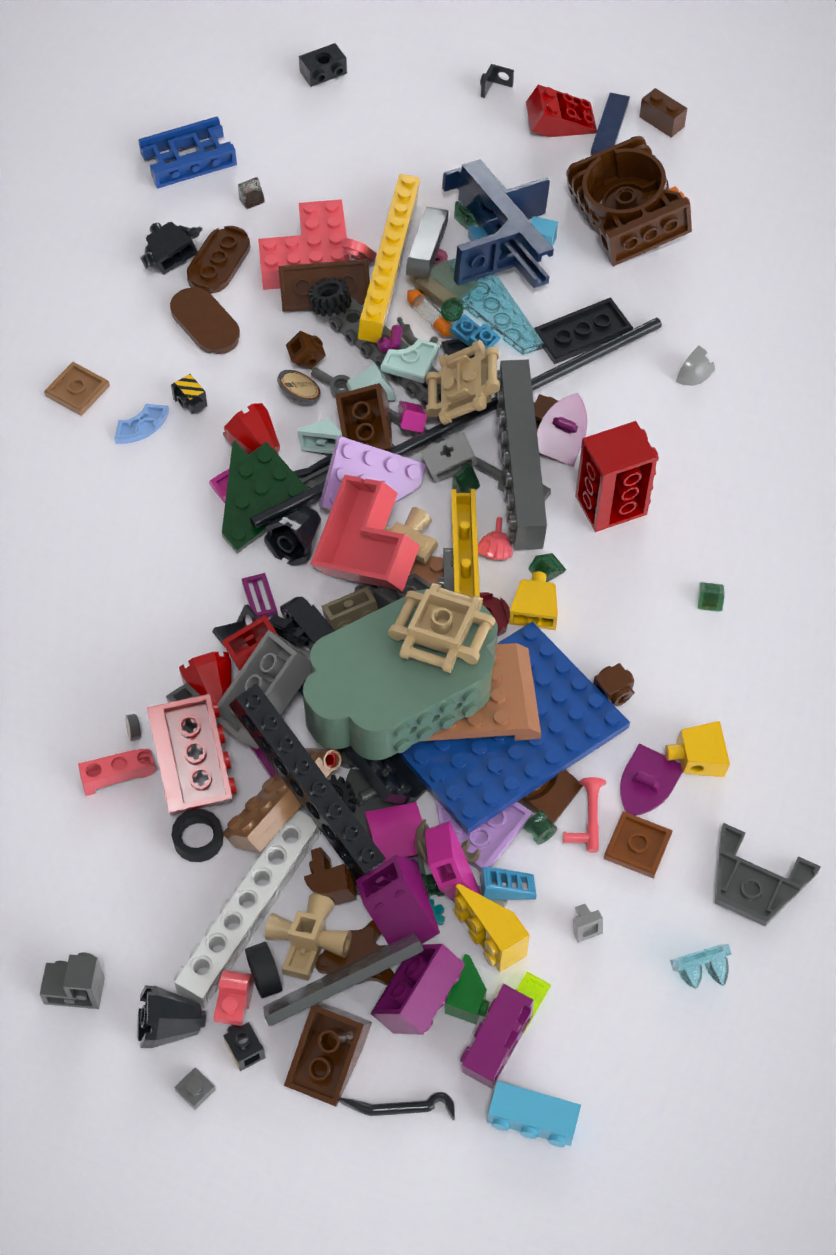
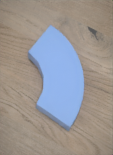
[114,404,169,444]

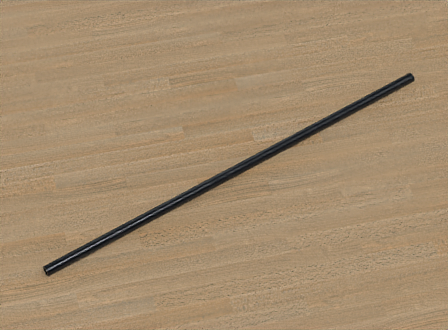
[250,317,662,529]

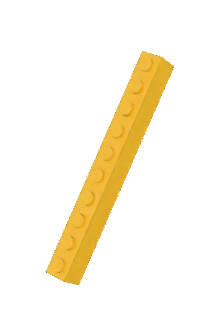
[358,174,420,343]

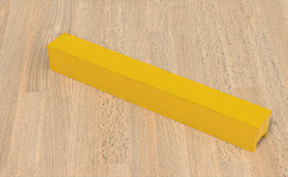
[451,489,480,598]

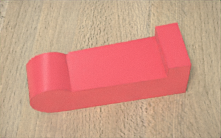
[78,749,157,796]

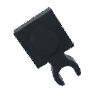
[269,614,309,647]

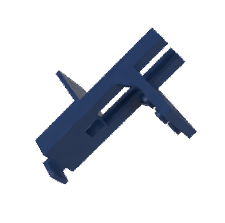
[442,159,554,288]

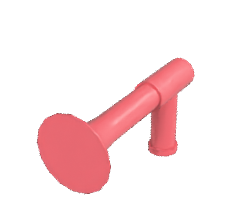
[563,777,607,853]

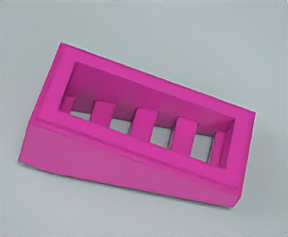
[398,401,427,433]

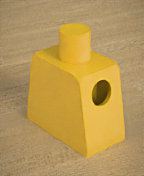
[509,571,558,630]
[665,721,730,777]

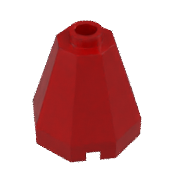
[223,403,280,455]
[179,652,232,704]

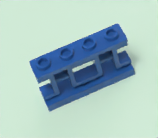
[138,116,237,189]

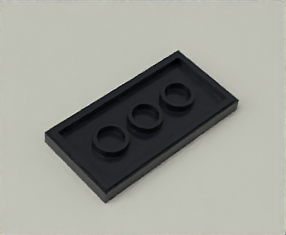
[532,297,633,365]

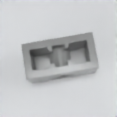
[421,431,478,483]

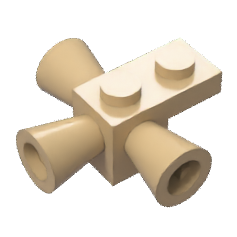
[384,507,438,563]
[264,893,352,981]

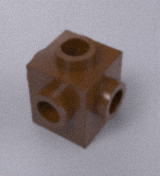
[286,331,326,369]

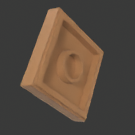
[44,362,110,416]

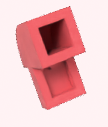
[213,970,254,1026]

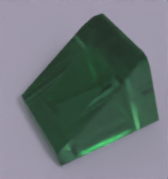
[454,201,478,230]
[452,463,480,493]
[528,553,566,582]
[698,582,725,612]

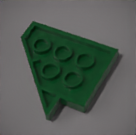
[222,441,308,554]

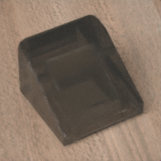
[238,177,265,209]

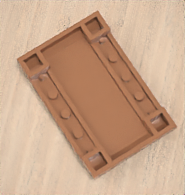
[409,643,541,748]

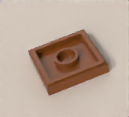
[604,811,673,879]

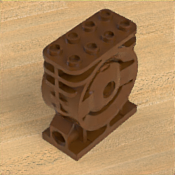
[566,136,692,266]

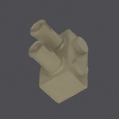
[321,587,378,631]

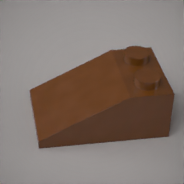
[335,383,392,451]
[284,1002,372,1107]

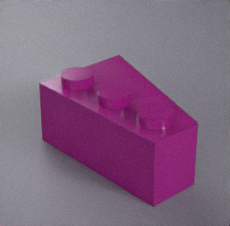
[460,983,534,1089]

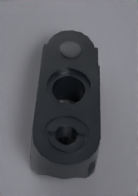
[280,597,335,651]

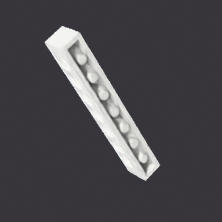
[174,810,321,1008]

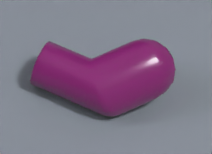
[377,325,403,353]

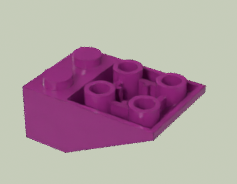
[356,855,440,945]

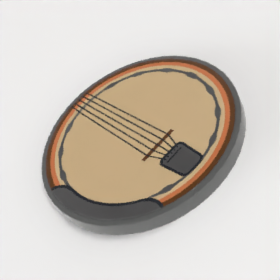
[277,370,321,403]

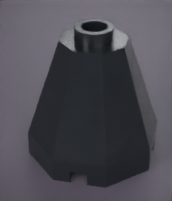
[264,506,321,566]
[137,985,206,1048]

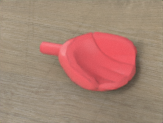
[478,517,513,560]

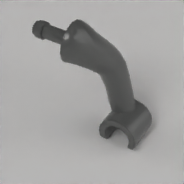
[397,317,442,348]

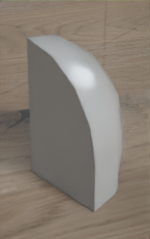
[676,345,715,386]

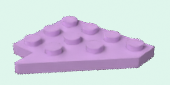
[319,436,426,510]
[435,798,533,872]

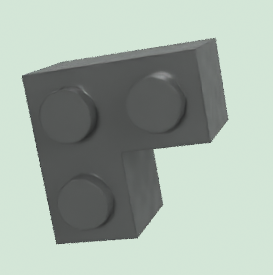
[40,952,105,1009]

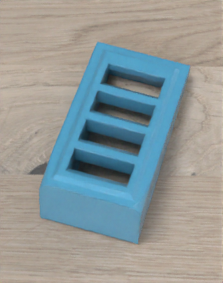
[480,867,537,900]

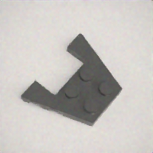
[715,823,821,926]

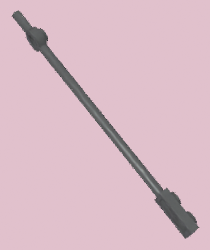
[311,367,551,501]

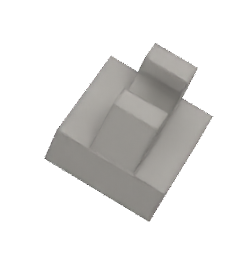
[573,904,603,943]

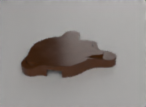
[315,920,394,985]

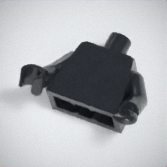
[140,222,202,275]

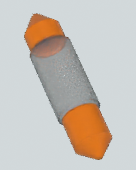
[407,290,452,338]

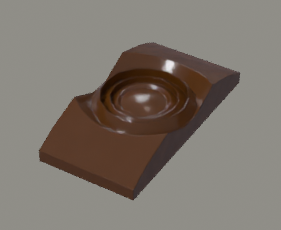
[517,769,583,825]

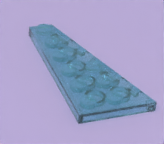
[430,258,543,355]

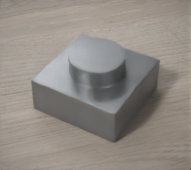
[174,1067,216,1110]

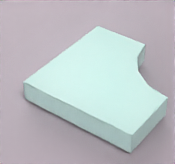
[381,338,440,383]

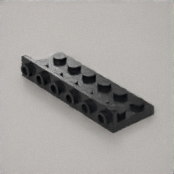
[298,680,427,804]

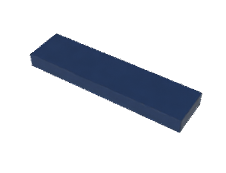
[590,92,630,155]

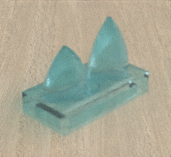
[670,944,732,989]

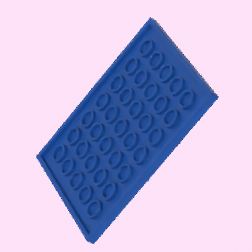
[397,621,630,834]

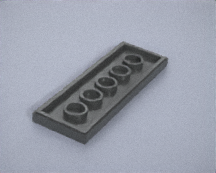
[263,932,424,1026]

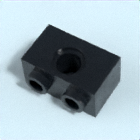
[299,43,347,87]

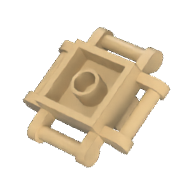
[426,340,500,425]
[388,583,496,673]

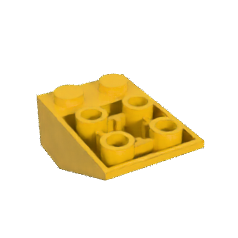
[453,884,530,973]

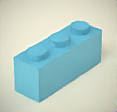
[487,1081,581,1147]

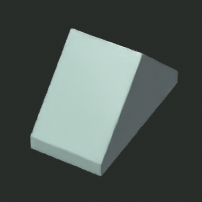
[346,364,396,401]
[297,418,342,454]

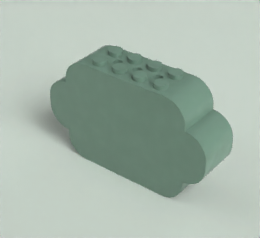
[303,589,498,760]

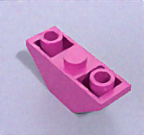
[425,821,482,903]

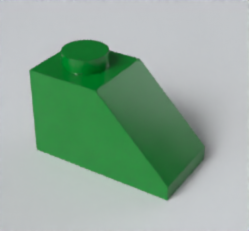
[445,954,490,1025]

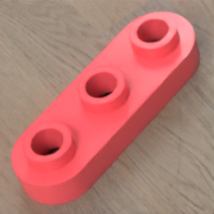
[342,238,377,265]

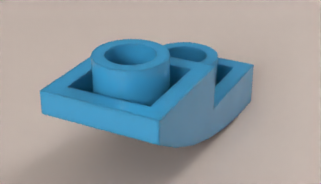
[449,314,501,350]

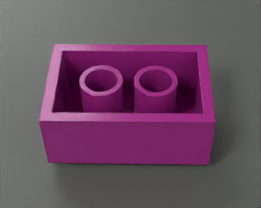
[370,944,465,1035]

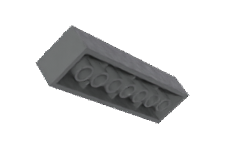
[494,359,547,550]

